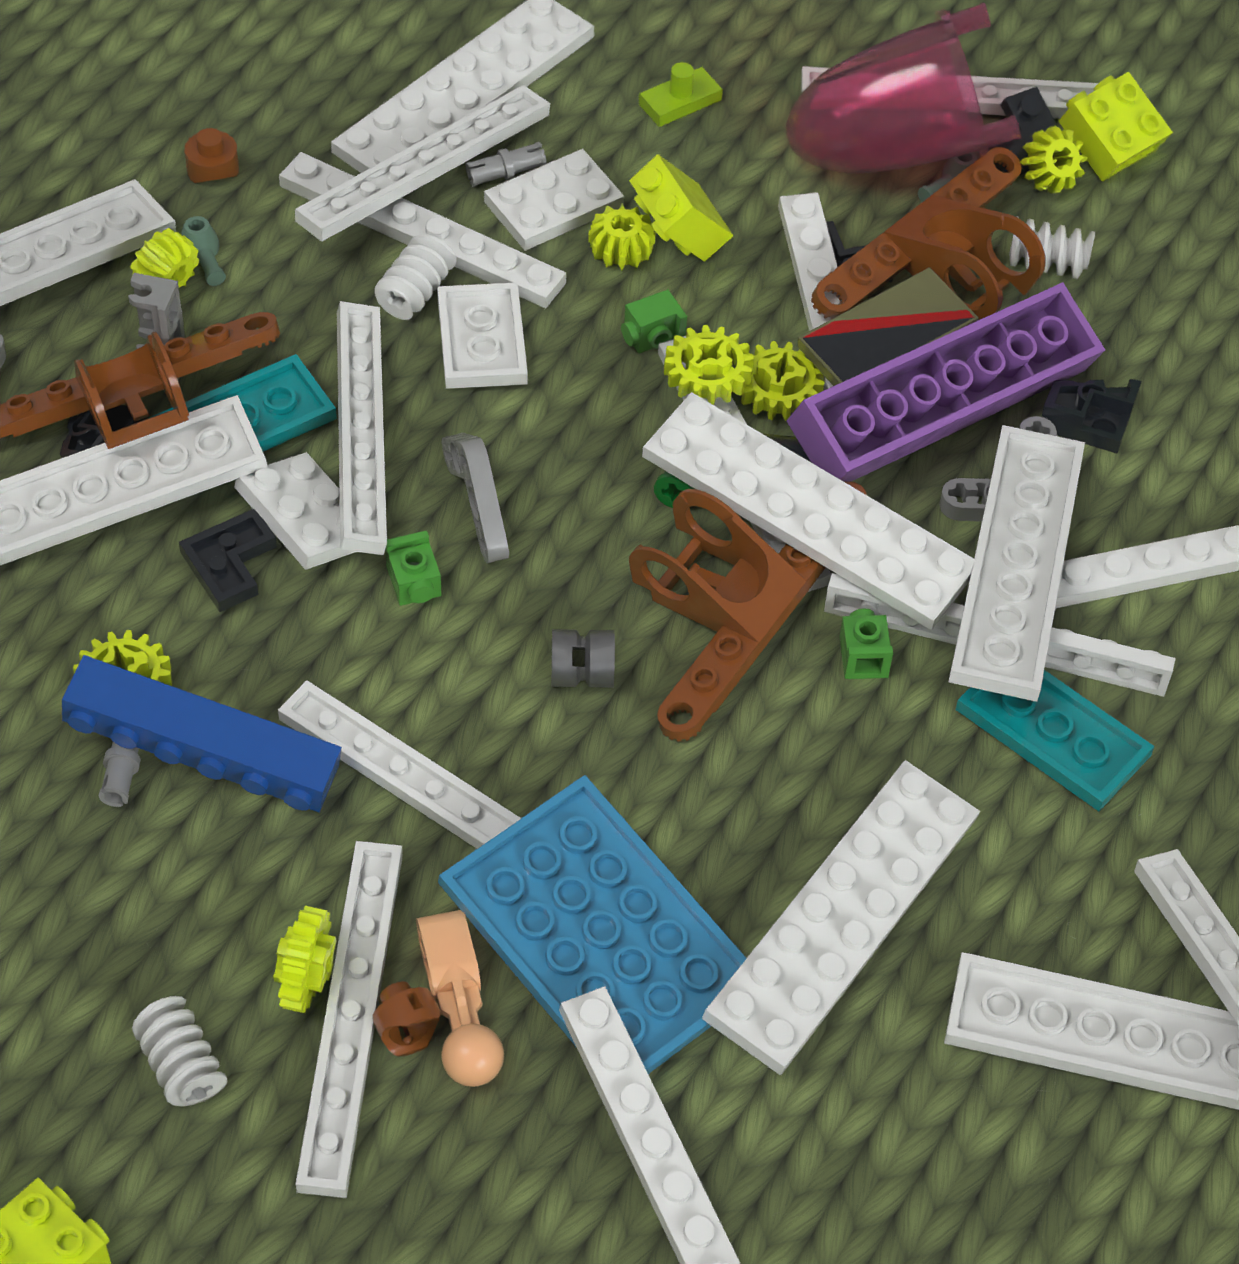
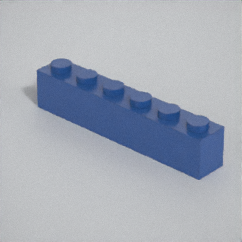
[62,655,342,813]

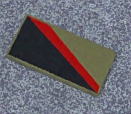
[797,267,979,386]

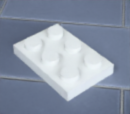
[484,149,624,251]
[437,282,528,389]
[234,452,355,570]

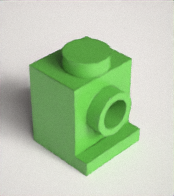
[621,289,687,354]
[385,530,441,606]
[839,608,893,679]

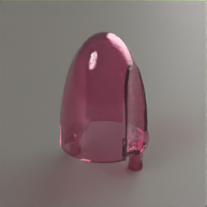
[786,2,1021,174]

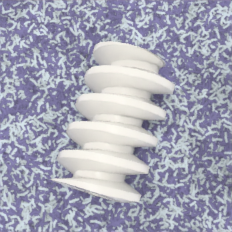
[1009,216,1095,279]
[375,234,457,320]
[132,996,227,1107]

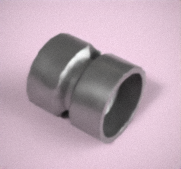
[551,629,615,688]

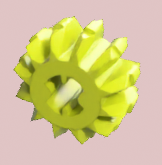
[1020,126,1089,194]
[588,203,656,271]
[130,228,200,288]

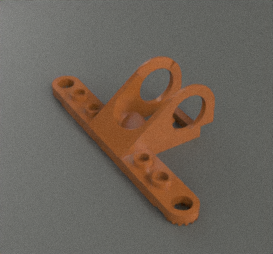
[811,147,1046,320]
[0,312,280,450]
[629,481,867,742]

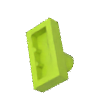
[639,62,723,127]

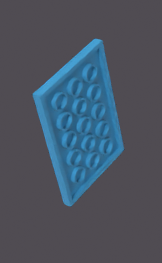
[438,775,747,1074]

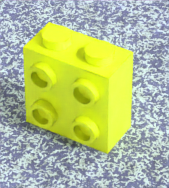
[1058,72,1173,182]
[629,154,733,262]
[0,1178,111,1264]

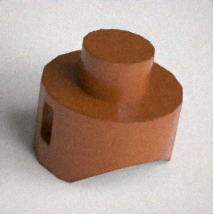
[185,128,239,183]
[372,981,442,1056]

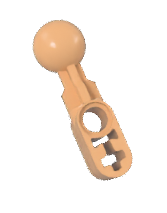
[416,910,504,1087]

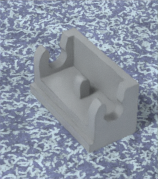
[128,273,185,349]

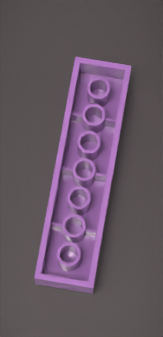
[787,282,1105,482]

